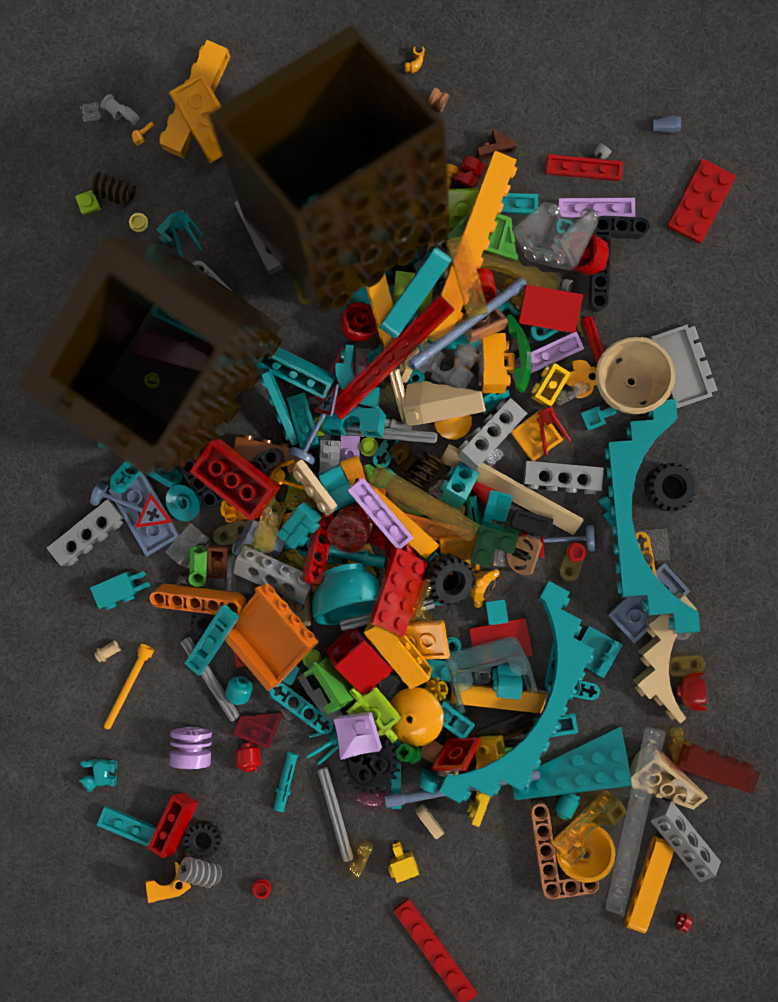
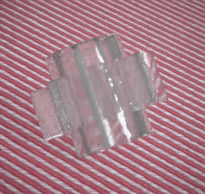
[455,343,479,368]

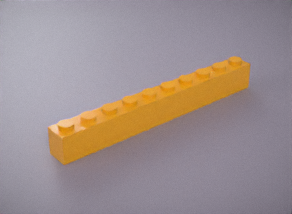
[427,151,517,342]

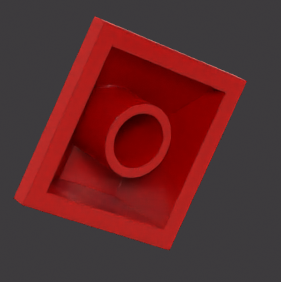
[432,737,481,771]

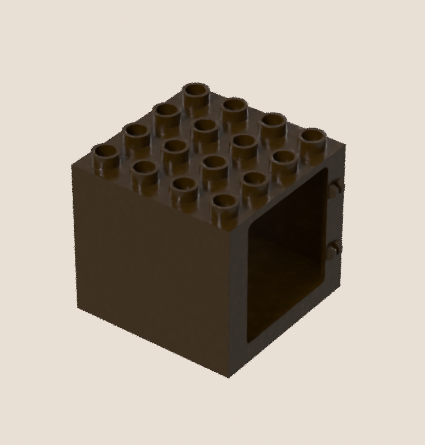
[208,25,450,314]
[18,235,283,476]

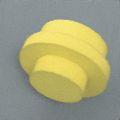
[129,213,148,232]

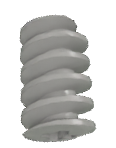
[178,857,222,888]

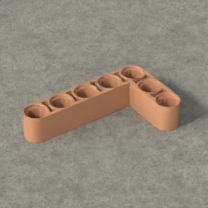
[529,799,599,899]

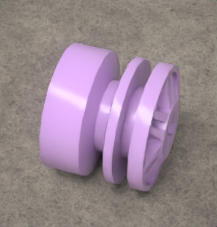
[169,727,212,769]

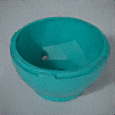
[312,563,381,625]

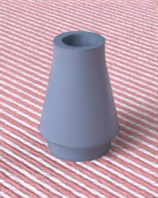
[653,114,681,134]

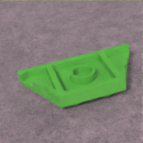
[446,210,518,261]

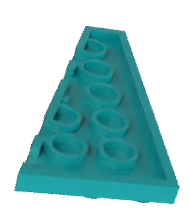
[513,727,632,800]

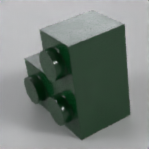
[470,520,519,567]

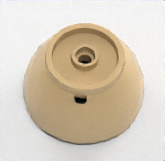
[596,337,675,415]

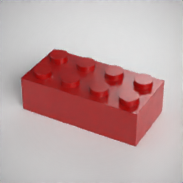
[190,439,281,521]

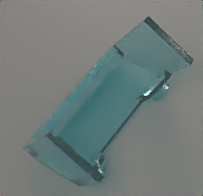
[445,637,538,713]

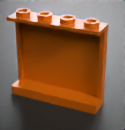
[221,583,318,691]

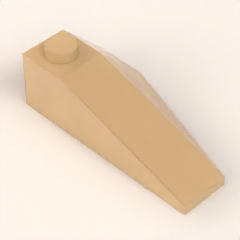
[403,381,486,426]
[629,743,708,810]

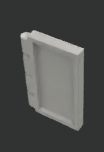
[650,325,718,408]

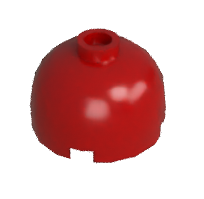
[340,302,378,342]
[677,672,707,711]

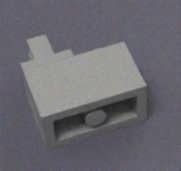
[320,440,341,472]

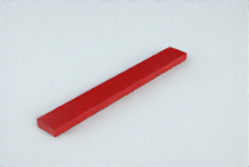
[334,295,455,420]

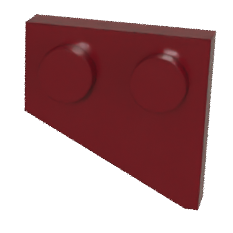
[233,713,283,749]

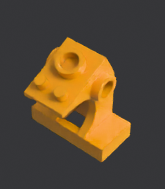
[145,862,191,903]

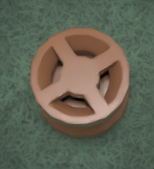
[427,87,449,112]

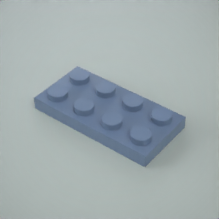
[108,473,181,557]
[607,563,690,643]

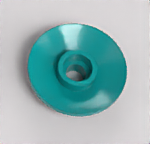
[166,484,201,522]

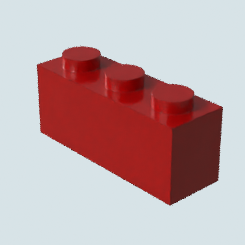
[147,793,199,858]

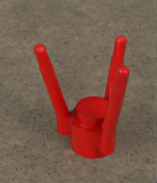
[536,406,571,456]

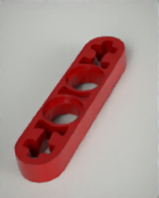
[303,513,335,585]

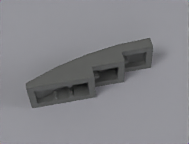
[298,669,348,725]

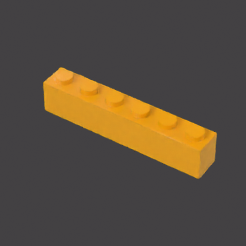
[159,40,230,158]

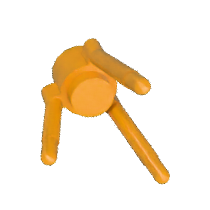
[265,459,305,490]

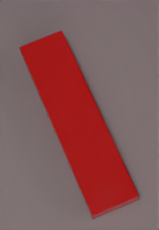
[545,154,623,182]

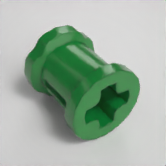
[396,744,422,763]

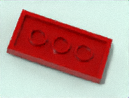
[667,159,736,244]
[369,547,427,637]

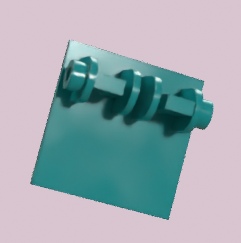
[581,626,622,678]

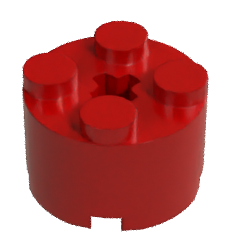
[563,231,609,275]

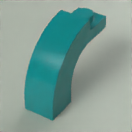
[335,345,381,407]

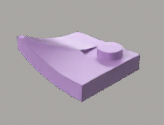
[333,712,382,759]

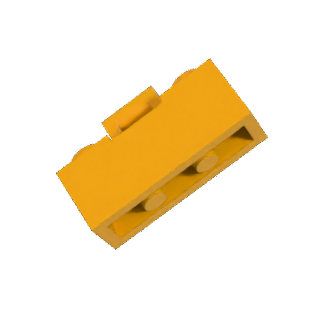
[481,333,516,393]

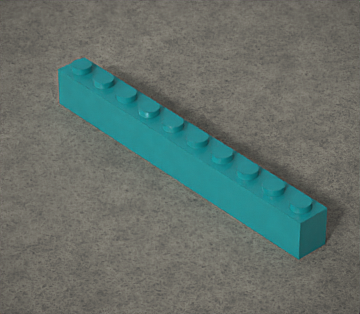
[152,304,337,399]

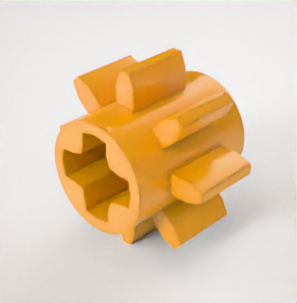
[424,677,448,702]

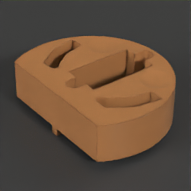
[507,536,542,575]

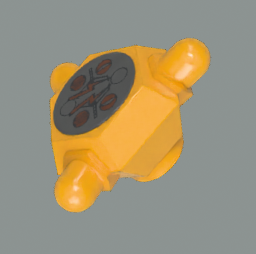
[470,569,499,608]

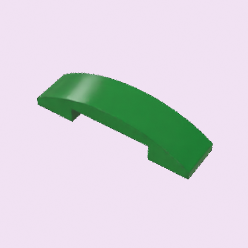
[507,314,532,393]

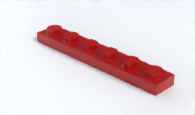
[393,898,478,1002]

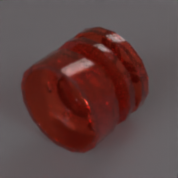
[327,502,376,553]

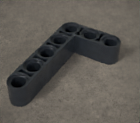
[588,215,650,312]
[180,448,284,508]

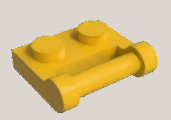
[467,790,490,827]

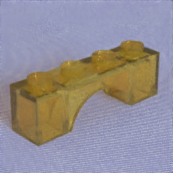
[550,789,628,866]

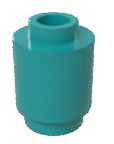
[554,793,580,820]

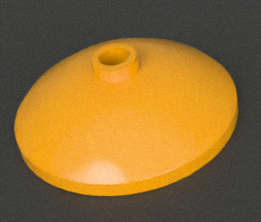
[390,687,444,747]
[556,822,615,883]

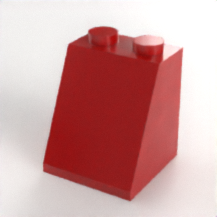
[325,628,393,695]

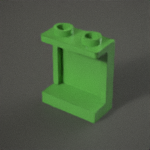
[304,657,356,715]

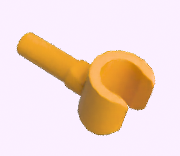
[132,122,154,146]

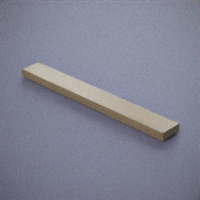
[440,444,583,535]

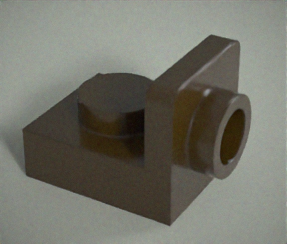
[388,440,418,472]

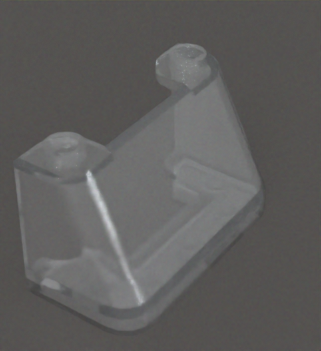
[512,202,598,270]

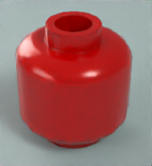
[235,743,261,773]

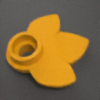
[566,360,597,398]

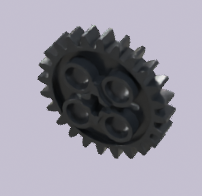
[340,734,401,794]

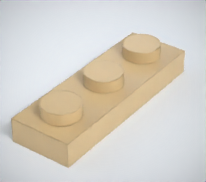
[292,460,338,516]

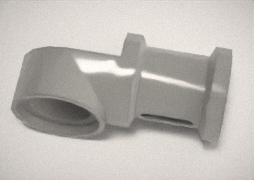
[100,94,140,126]

